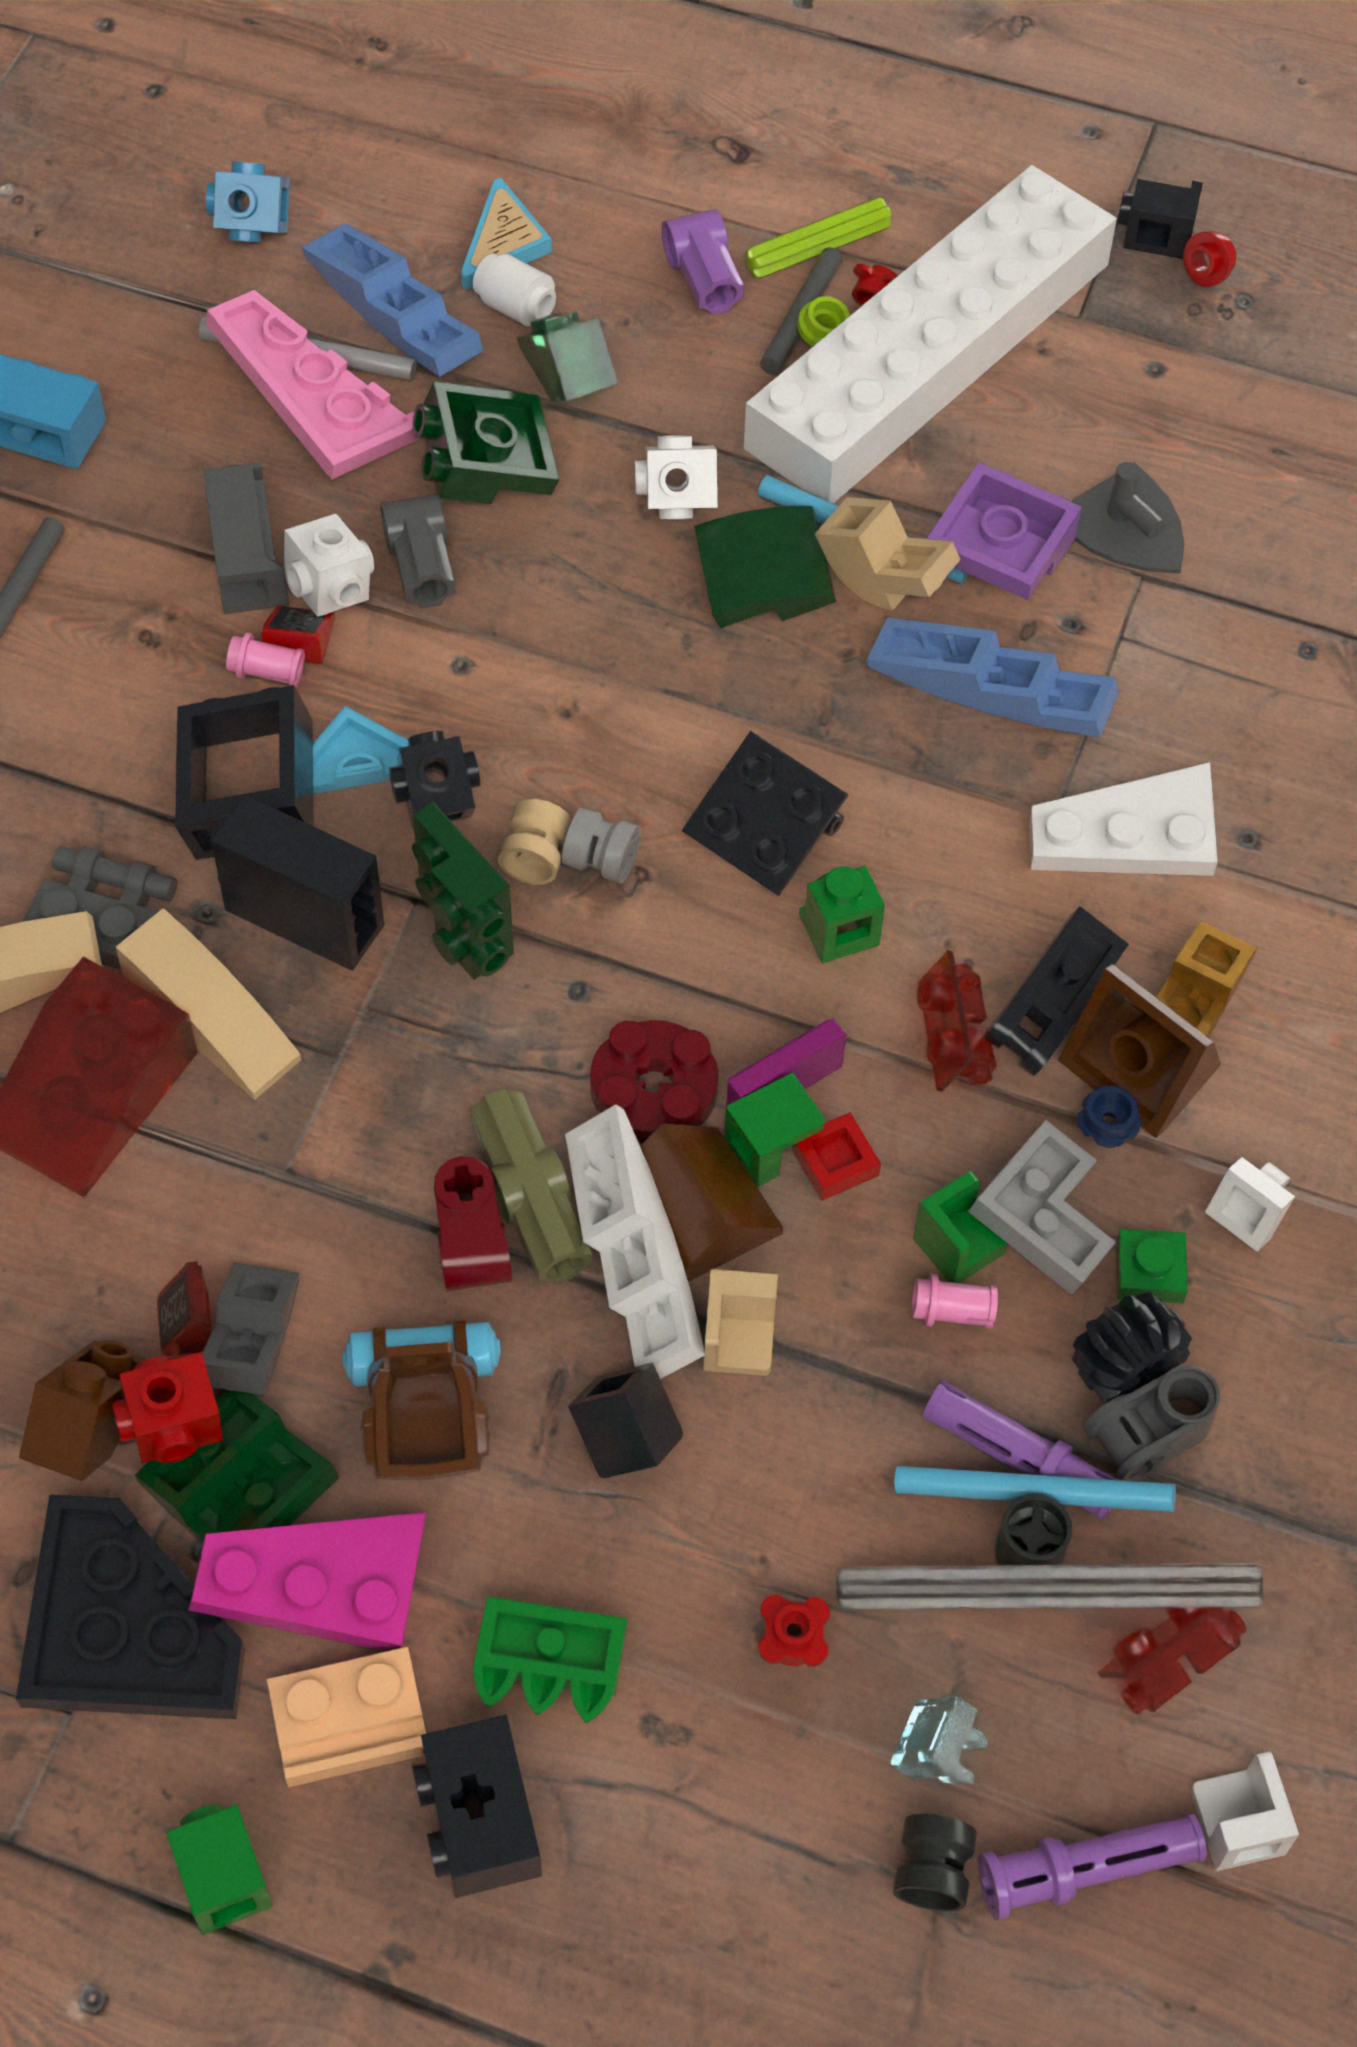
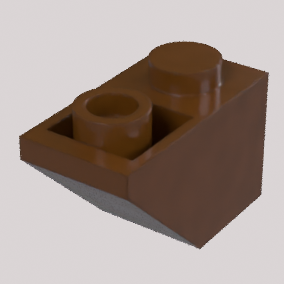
[19,1340,147,1481]

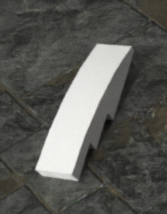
[565,1105,706,1379]

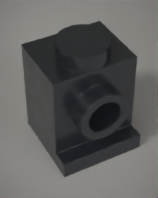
[1117,179,1203,259]

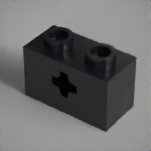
[411,1714,542,1898]

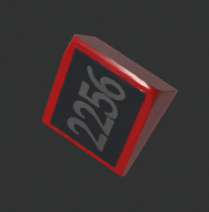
[261,605,335,664]

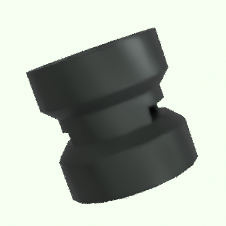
[995,1494,1072,1585]
[893,1814,977,1911]

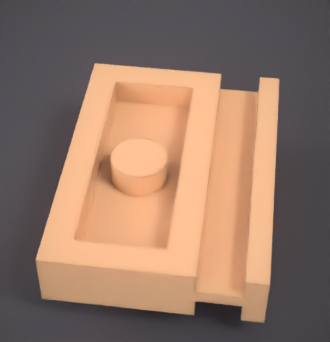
[267,1647,426,1788]

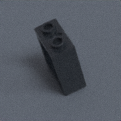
[175,685,314,860]

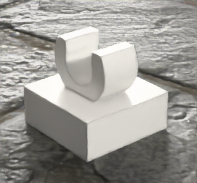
[1205,1157,1295,1252]

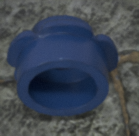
[1077,1086,1142,1148]

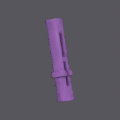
[923,1380,1120,1521]

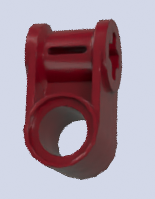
[434,1156,512,1292]

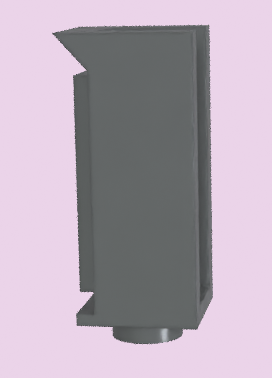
[203,463,289,614]

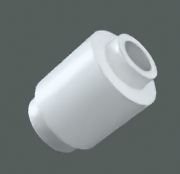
[473,254,556,327]

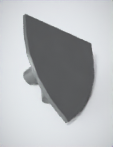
[1071,462,1185,574]

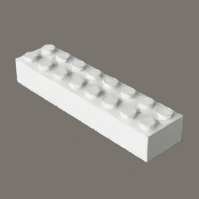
[744,165,1117,503]

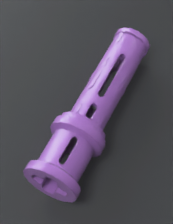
[978,1813,1207,1920]

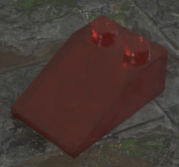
[0,956,198,1197]

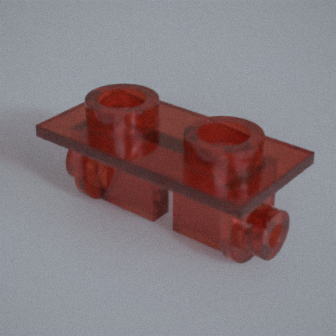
[917,950,997,1092]
[1098,1587,1247,1714]

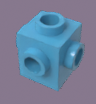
[206,161,290,242]

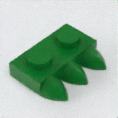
[473,1596,627,1723]

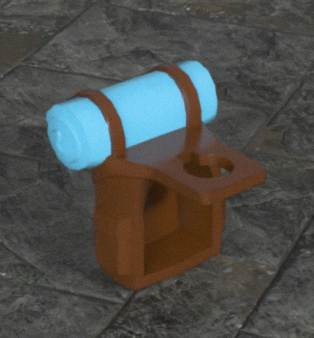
[342,1320,501,1480]

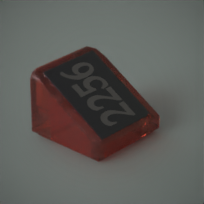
[157,1261,212,1356]

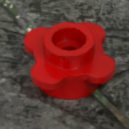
[852,264,898,307]
[758,1594,830,1667]

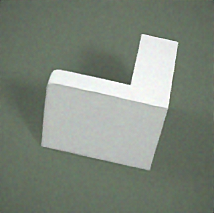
[1191,1751,1299,1871]

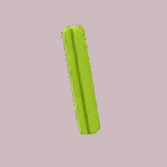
[745,197,892,279]

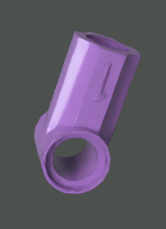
[661,209,744,315]

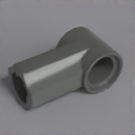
[380,494,455,608]

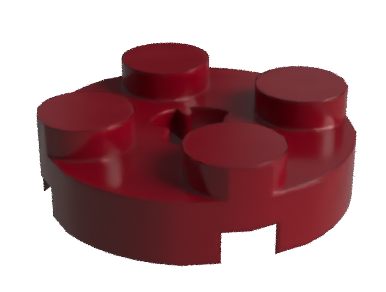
[590,1020,719,1143]

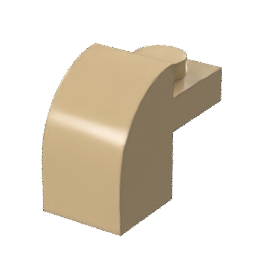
[815,497,961,611]

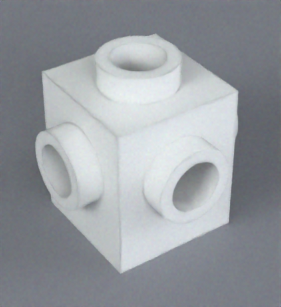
[635,435,718,519]
[284,514,374,617]

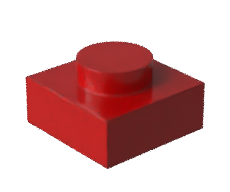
[792,1112,881,1201]

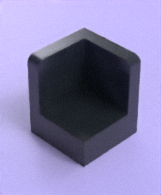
[568,1363,683,1478]

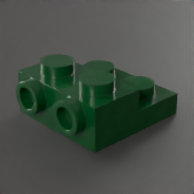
[413,381,559,504]
[412,802,514,980]

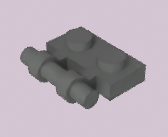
[22,846,177,970]

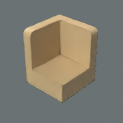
[703,1269,778,1376]

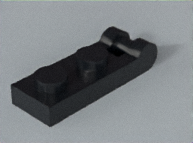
[983,906,1129,1076]

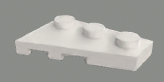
[1029,762,1218,876]

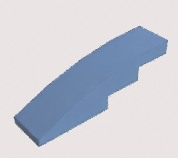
[302,223,483,377]
[866,617,1119,738]

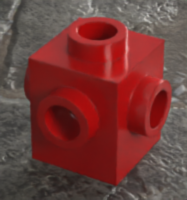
[111,1352,223,1463]

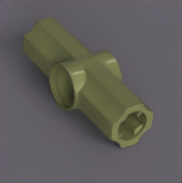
[469,1088,592,1284]

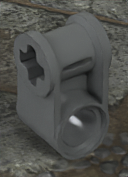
[1083,1365,1220,1481]

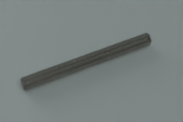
[836,1564,1263,1609]

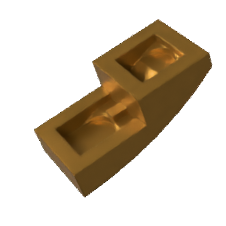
[1156,921,1257,1038]

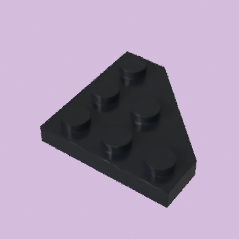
[16,1494,245,1719]

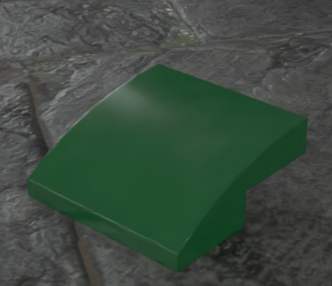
[694,506,837,628]
[134,1390,339,1543]

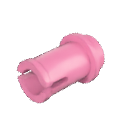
[226,632,305,687]
[911,1273,998,1329]

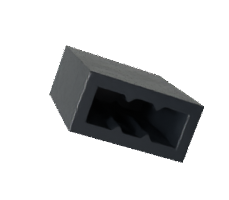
[211,795,385,971]

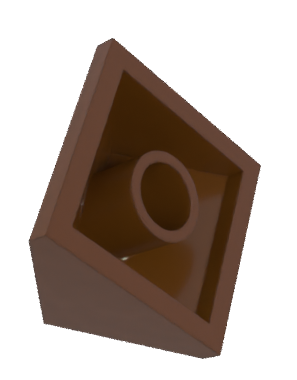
[1058,964,1221,1138]
[640,1124,783,1282]

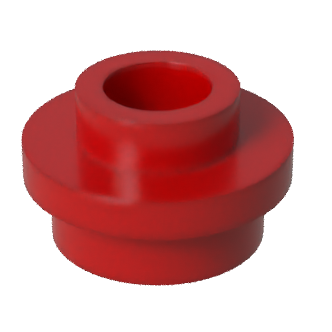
[1183,231,1236,287]

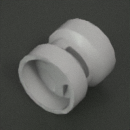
[562,807,641,884]

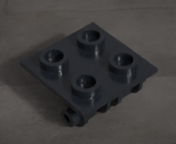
[681,730,849,896]

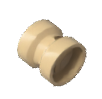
[498,799,572,885]

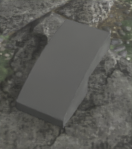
[202,1263,299,1396]

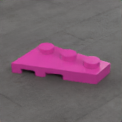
[188,1512,426,1651]

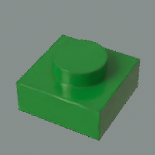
[1116,1229,1188,1304]

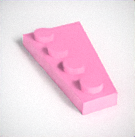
[206,290,421,480]

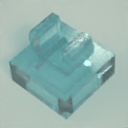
[890,1695,988,1785]

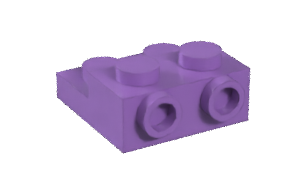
[926,462,1082,600]

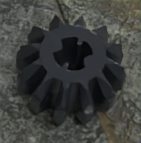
[1072,1291,1192,1402]

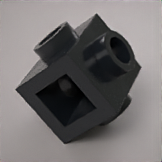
[389,731,481,829]

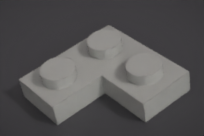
[968,1120,1116,1296]

